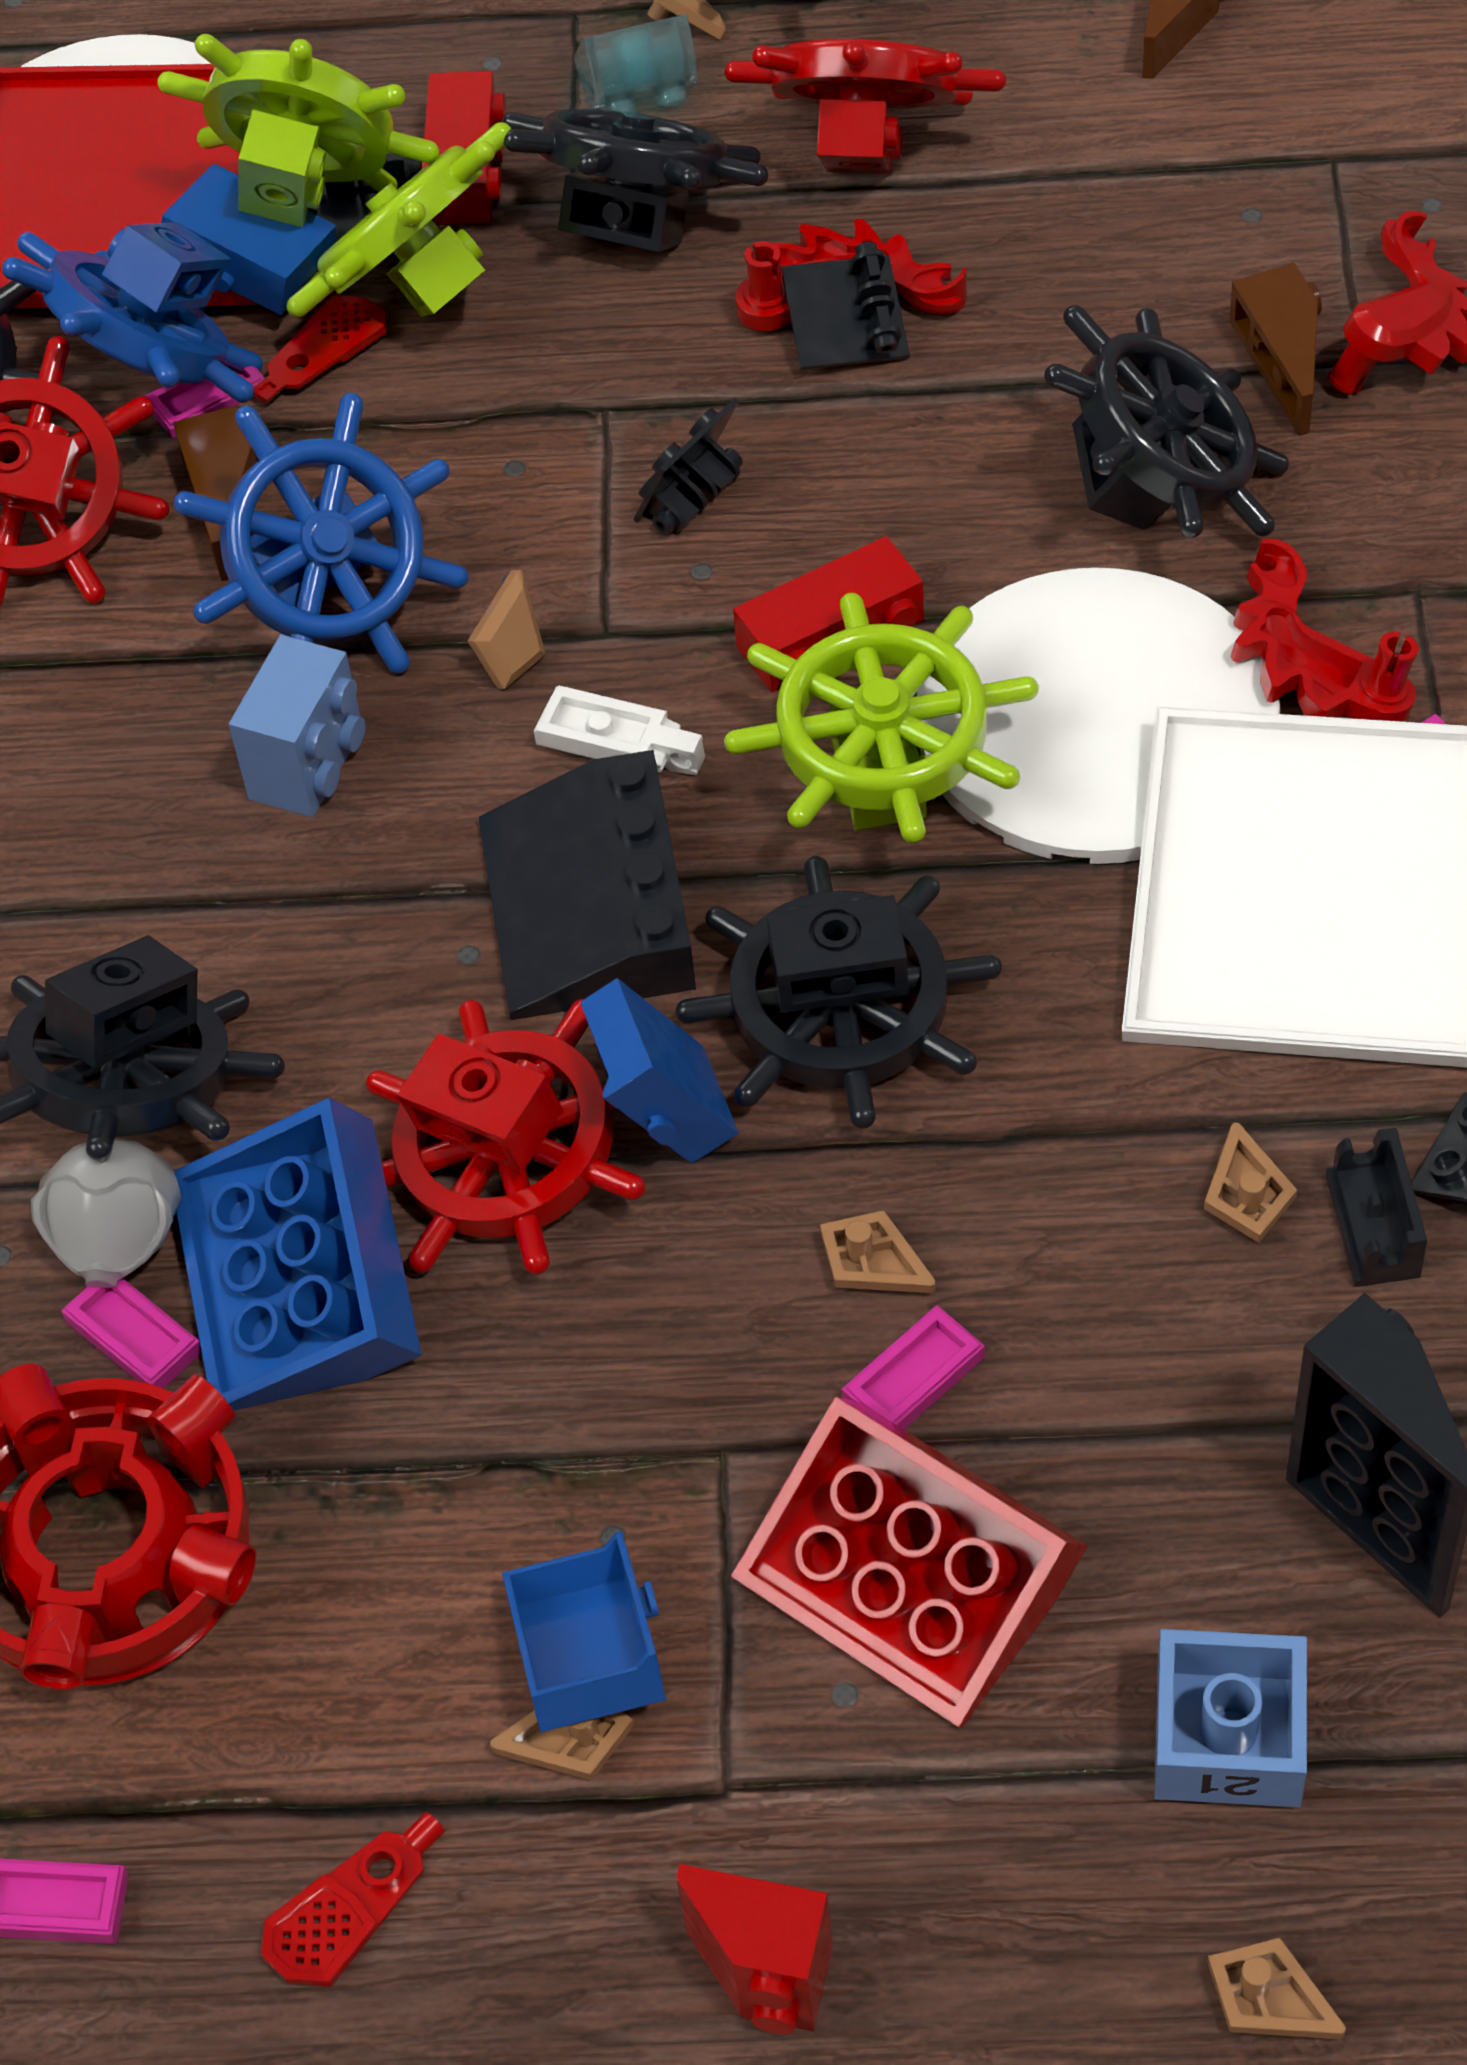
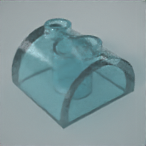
[574,14,697,113]

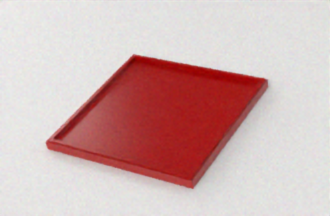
[0,64,259,308]

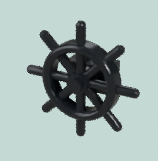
[501,109,769,252]
[1044,305,1289,538]
[675,856,1002,1129]
[0,935,285,1161]

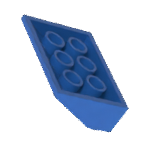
[174,1097,422,1411]

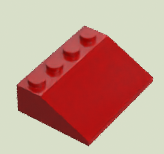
[731,1396,1088,1727]

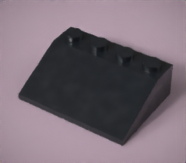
[479,750,696,1020]
[1286,1293,1467,1618]

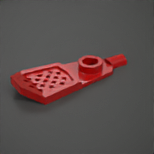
[253,294,387,404]
[261,1812,445,1987]

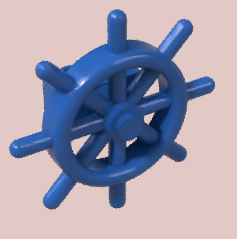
[2,222,263,403]
[173,393,469,674]

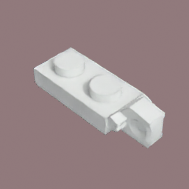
[533,685,705,776]

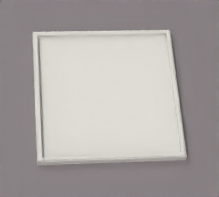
[1122,707,1467,1067]

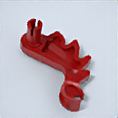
[1328,210,1467,395]
[736,218,967,331]
[1230,538,1419,722]

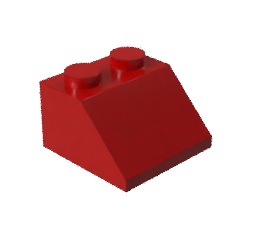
[676,1864,833,2035]

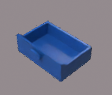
[161,163,336,315]
[580,978,739,1164]
[502,1531,666,1733]

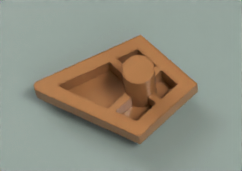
[647,0,727,40]
[468,570,546,689]
[1204,1123,1297,1243]
[820,1210,935,1293]
[490,1710,634,1781]
[1207,1938,1346,2039]

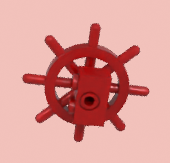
[724,39,1006,174]
[0,336,169,610]
[366,999,646,1275]

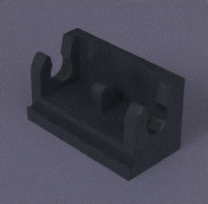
[1326,1127,1427,1287]

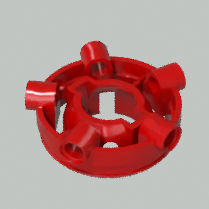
[0,1363,257,1690]

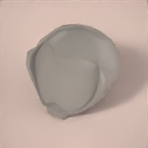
[31,1138,182,1288]

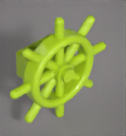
[157,34,439,227]
[287,122,511,318]
[724,593,1039,843]

